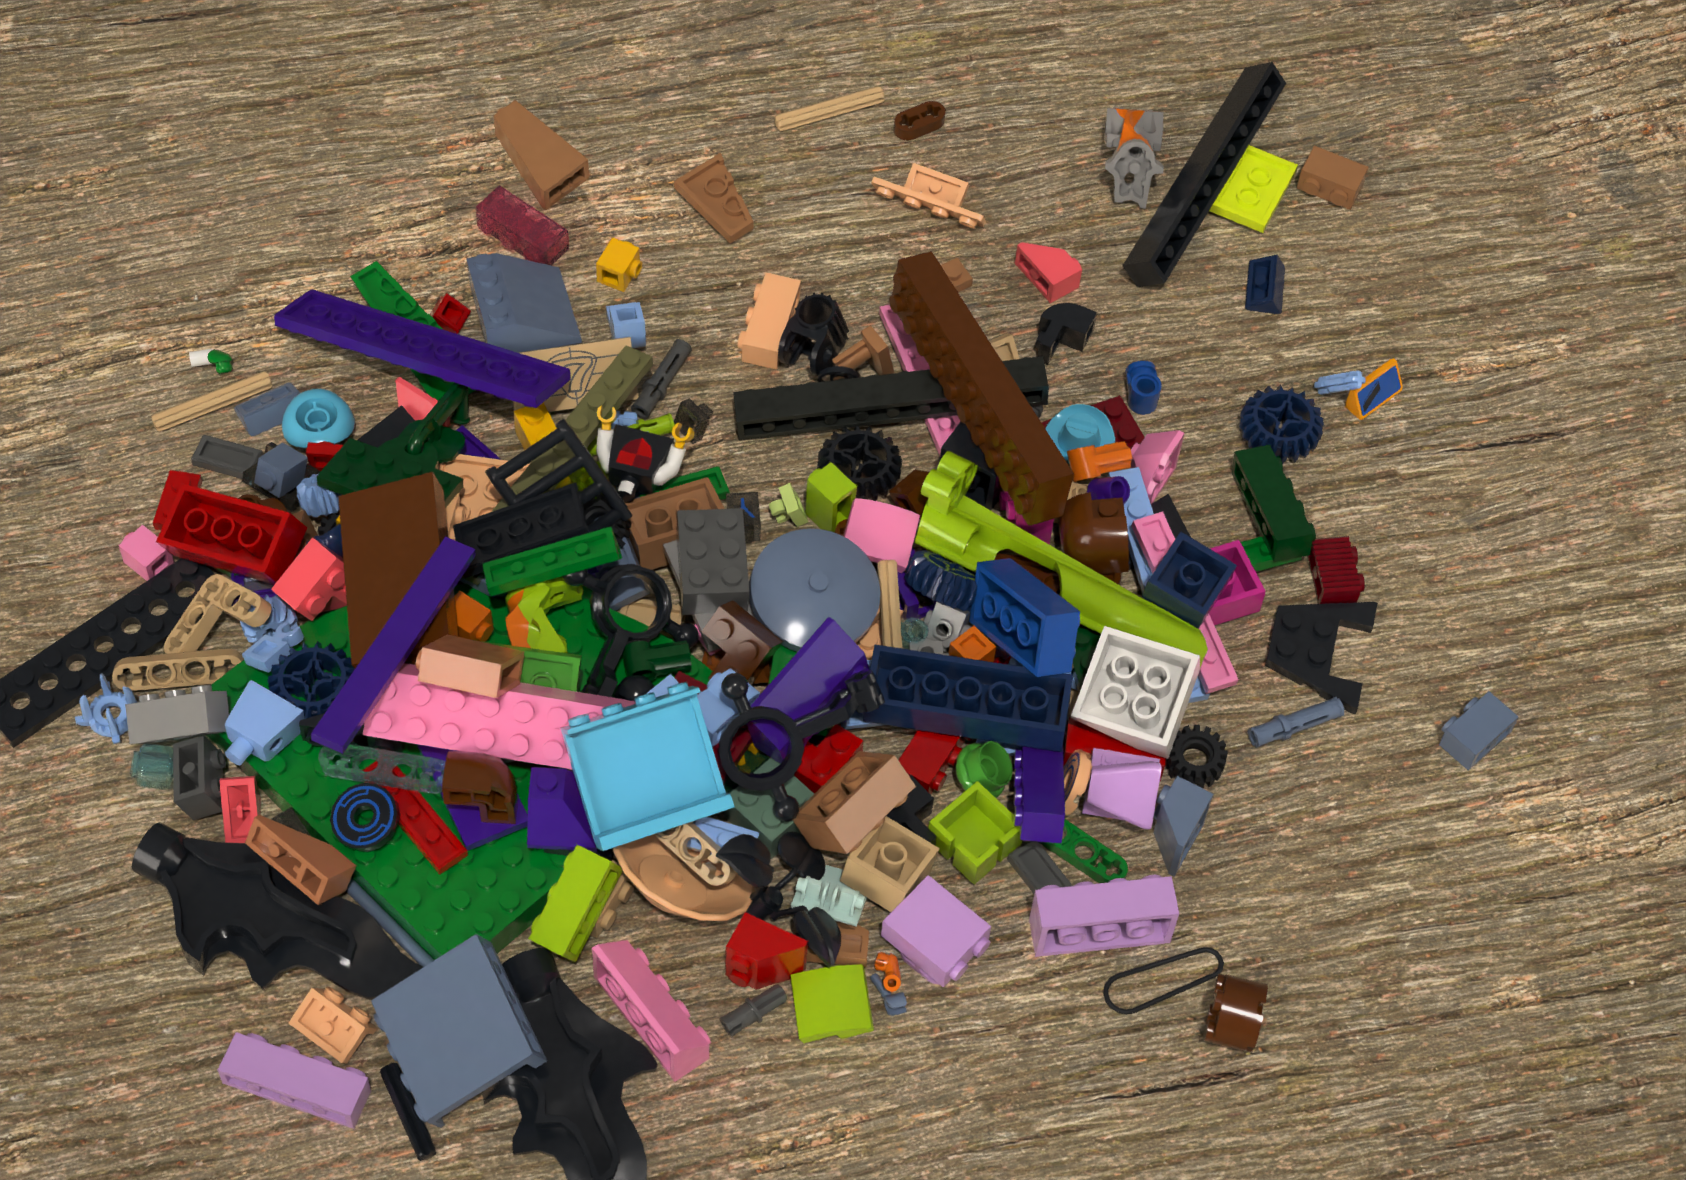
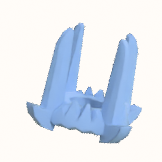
[75,673,137,744]

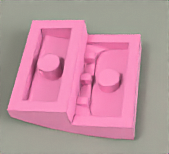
[843,498,920,573]

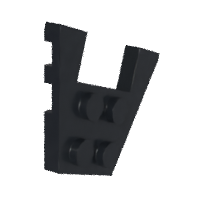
[1265,602,1378,714]

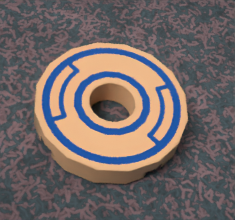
[1064,749,1092,816]

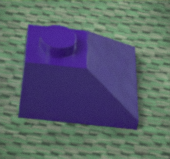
[527,767,597,851]

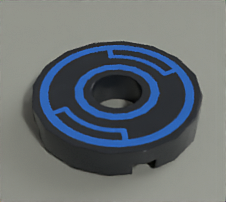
[330,783,400,852]

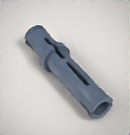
[1248,697,1344,748]

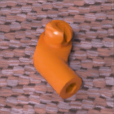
[874,952,901,992]

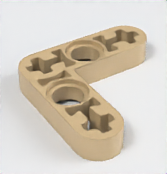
[164,574,272,654]

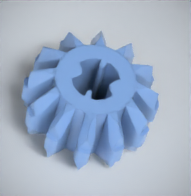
[296,474,341,517]
[240,594,298,643]

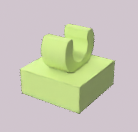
[769,483,809,527]

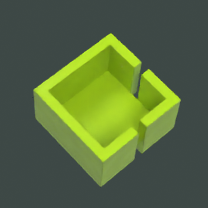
[928,781,1022,885]

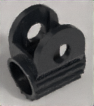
[778,292,849,376]

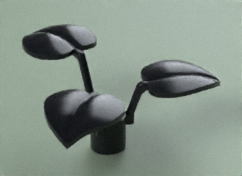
[716,831,841,968]

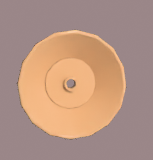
[613,831,755,921]

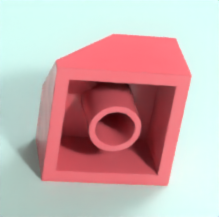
[271,537,347,621]

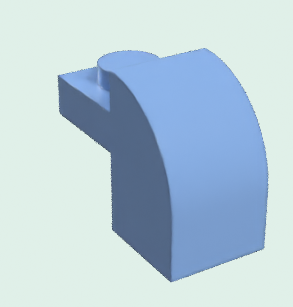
[606,302,646,348]

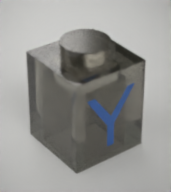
[726,492,761,544]

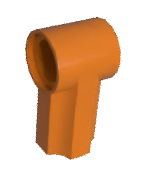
[1067,441,1132,482]

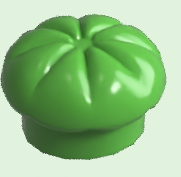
[956,741,1013,798]

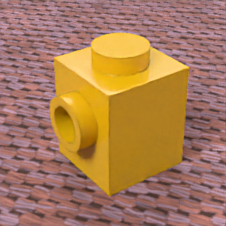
[596,237,642,292]

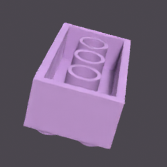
[1029,875,1179,957]

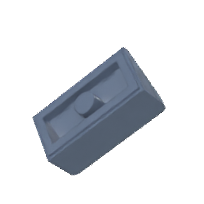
[234,382,300,436]

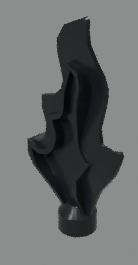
[132,822,423,1000]
[482,948,658,1180]

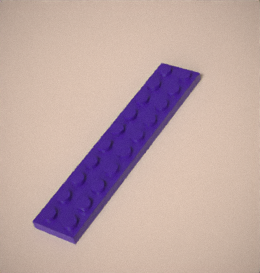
[274,289,571,408]

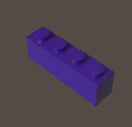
[1014,746,1065,844]

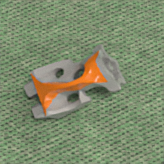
[1104,107,1164,209]

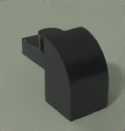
[1035,303,1097,365]
[886,775,937,845]

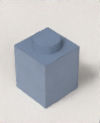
[254,442,308,498]

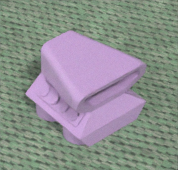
[1082,748,1162,830]

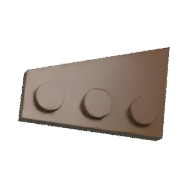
[674,152,754,244]

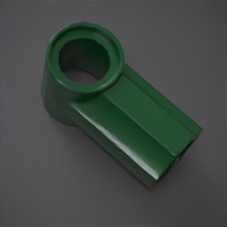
[622,640,692,682]

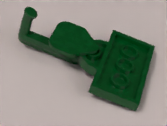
[317,382,470,508]

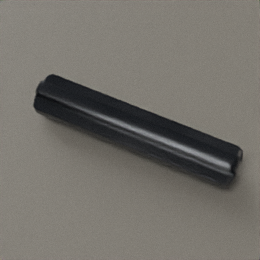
[380,1063,436,1161]

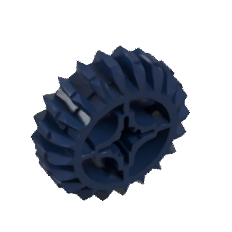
[1239,384,1324,464]
[904,550,977,612]
[267,640,355,719]

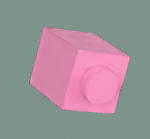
[119,525,174,581]

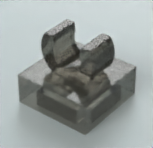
[674,398,713,444]

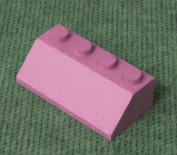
[592,940,711,1082]

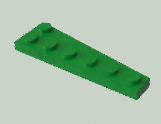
[350,261,476,401]

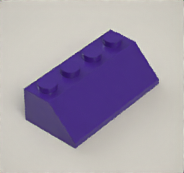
[746,617,869,764]

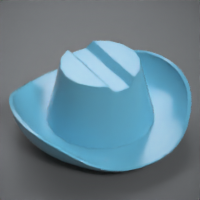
[282,389,355,448]
[1045,404,1115,464]

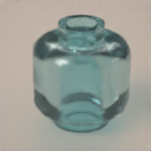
[130,744,173,789]

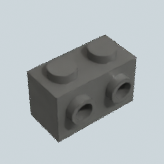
[173,735,226,820]

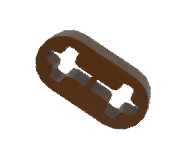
[894,101,946,141]

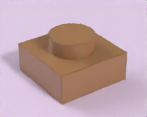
[941,258,973,292]

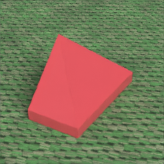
[395,377,450,428]
[219,776,261,843]

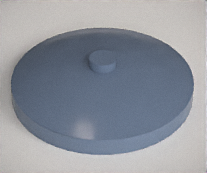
[749,529,881,652]

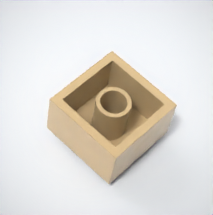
[840,816,940,912]

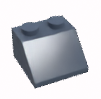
[1153,776,1214,877]

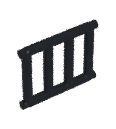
[485,419,633,532]

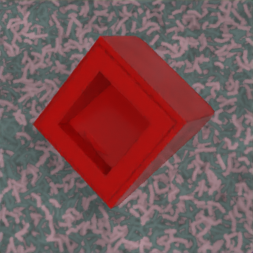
[430,293,471,334]

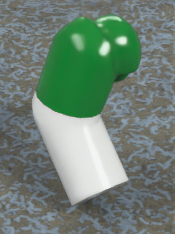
[189,348,233,374]

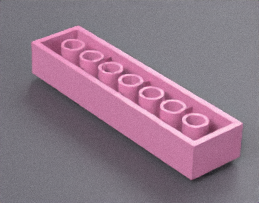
[363,663,636,770]

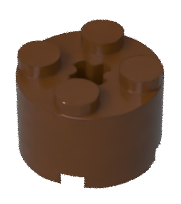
[1204,974,1268,1053]

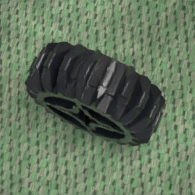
[817,425,902,501]

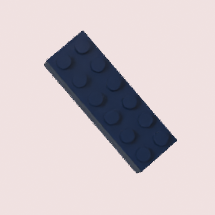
[863,644,1073,752]

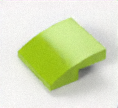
[790,964,874,1043]

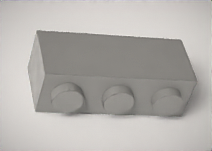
[125,685,229,745]

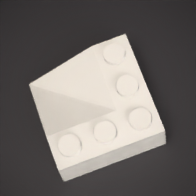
[1071,626,1200,759]

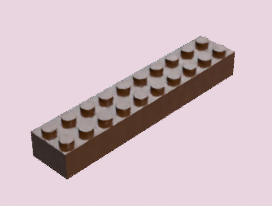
[889,251,1074,526]

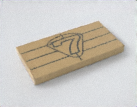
[513,337,639,412]

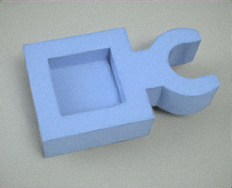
[242,622,304,673]

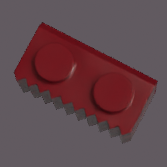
[1307,536,1365,604]

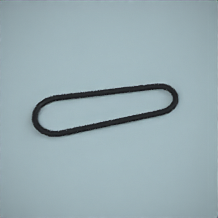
[1103,947,1224,1015]

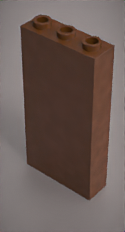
[338,472,458,669]

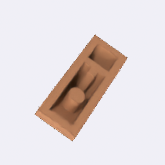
[245,815,356,905]

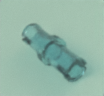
[900,617,929,643]

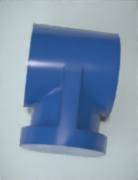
[1125,361,1162,415]

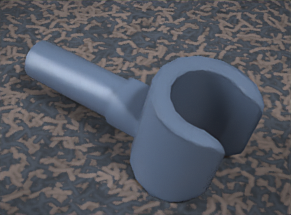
[870,973,907,1016]

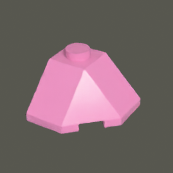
[1130,430,1185,504]

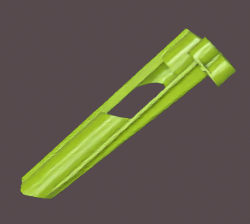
[914,451,1208,668]

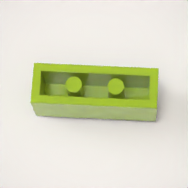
[528,845,623,963]

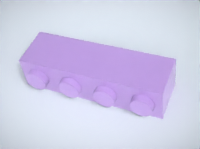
[218,1032,371,1129]

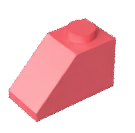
[1015,242,1082,303]

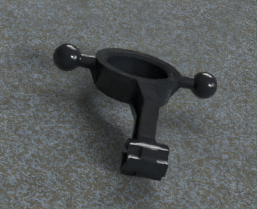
[562,564,699,698]
[718,670,885,822]

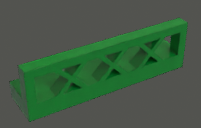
[483,527,622,596]

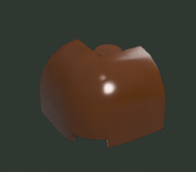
[1058,492,1129,574]
[442,751,518,824]

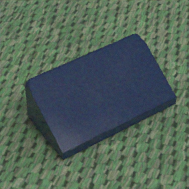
[1245,255,1285,314]

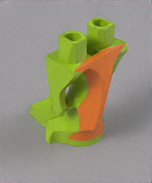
[505,576,583,653]

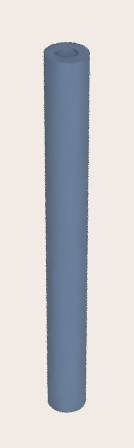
[346,877,434,967]

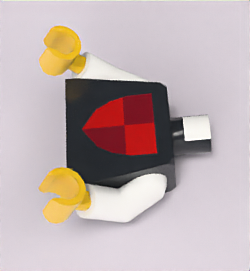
[596,405,694,502]

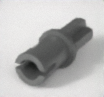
[719,984,787,1037]

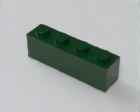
[1232,445,1316,562]

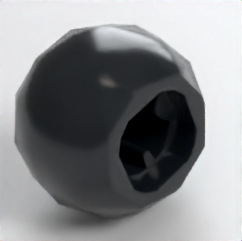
[615,675,655,701]

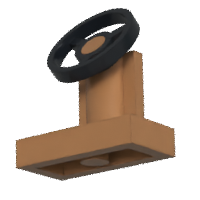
[818,325,894,382]

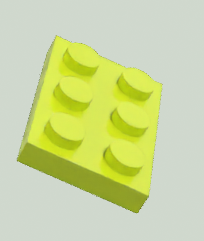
[1209,145,1298,233]

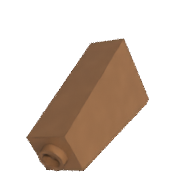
[494,100,589,210]

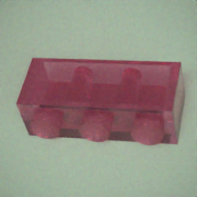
[476,185,569,266]

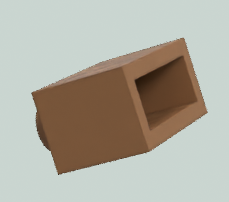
[1297,145,1369,210]

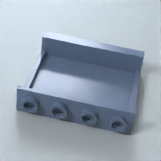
[371,934,547,1128]

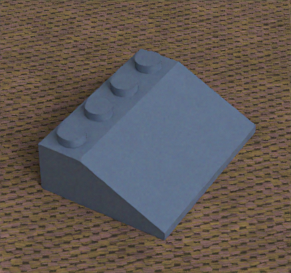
[466,253,582,353]

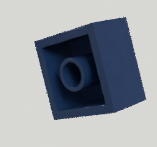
[1142,532,1237,629]

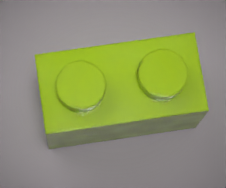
[805,462,857,533]

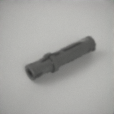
[631,339,692,419]

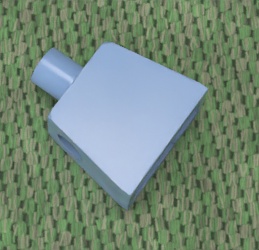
[225,680,305,766]

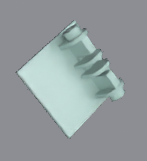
[791,865,867,927]

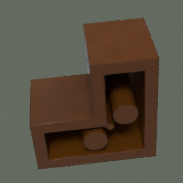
[701,600,784,685]

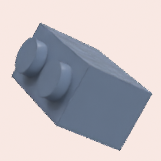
[1439,691,1519,771]

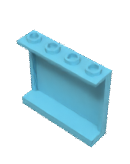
[560,682,735,851]

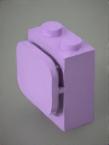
[881,875,991,988]

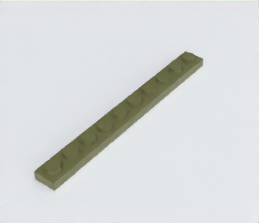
[462,345,653,585]

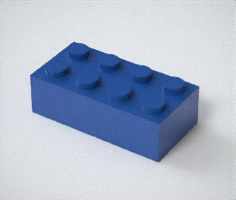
[969,558,1080,677]

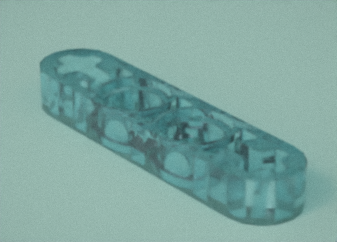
[318,744,445,794]

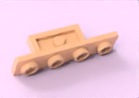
[871,163,986,229]

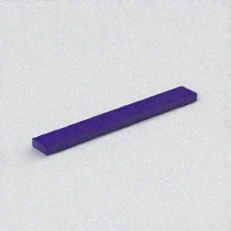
[311,537,476,754]

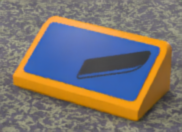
[1345,358,1403,420]

